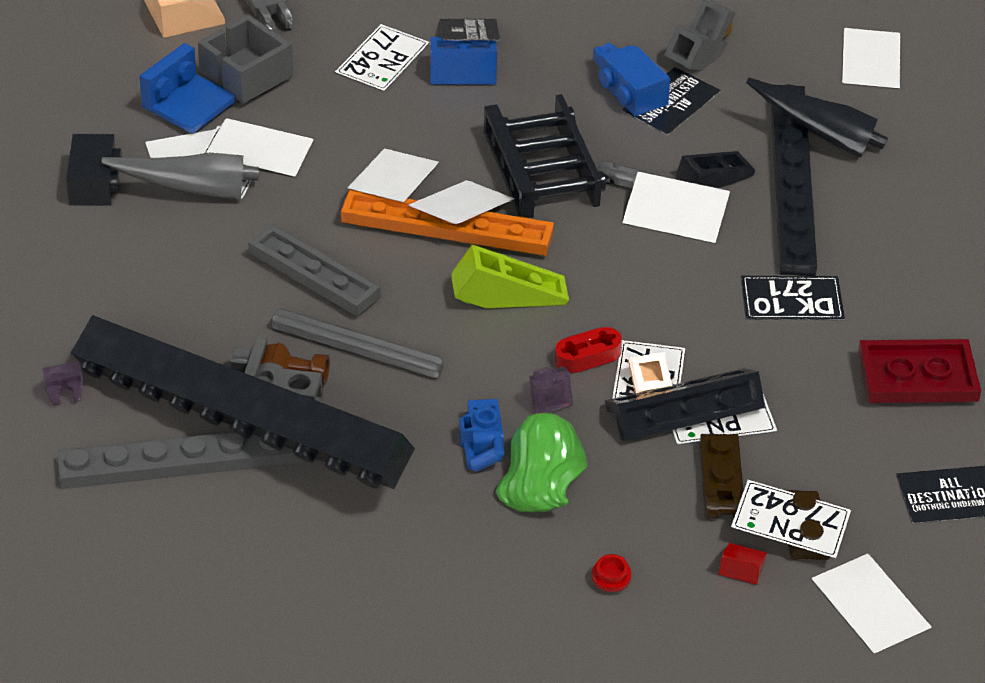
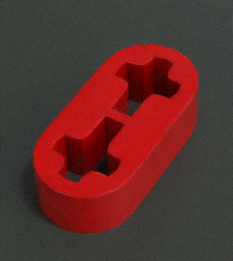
[555,327,622,373]

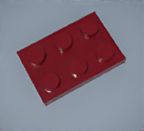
[858,339,981,403]

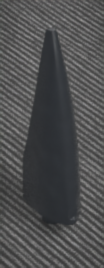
[746,77,888,158]

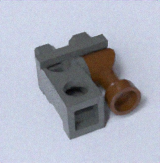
[231,338,330,403]

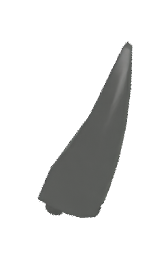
[102,152,259,201]

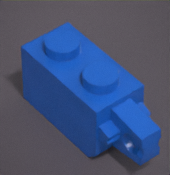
[593,43,670,116]

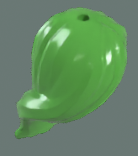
[496,413,588,512]

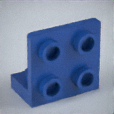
[139,43,236,133]

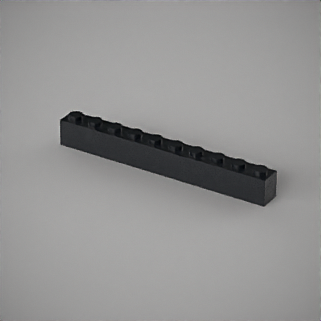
[71,315,415,490]

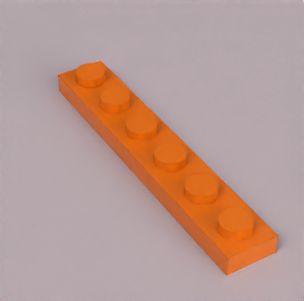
[341,189,554,256]

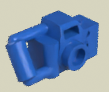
[459,399,505,472]

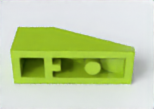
[451,244,569,308]

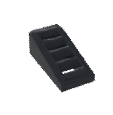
[676,151,755,188]

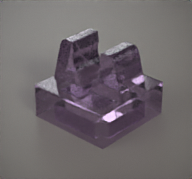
[42,361,83,405]
[529,366,573,414]

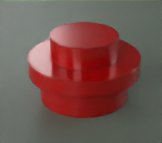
[592,554,632,592]

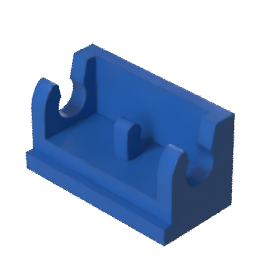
[430,37,497,84]

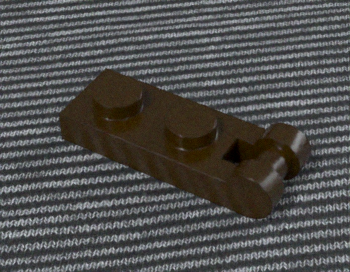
[699,434,744,519]

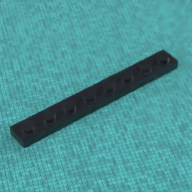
[771,84,817,276]

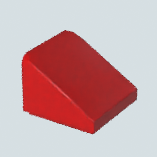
[719,543,767,585]

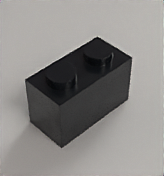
[66,134,122,206]

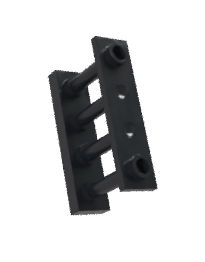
[484,94,606,218]

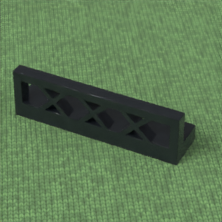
[605,368,766,441]

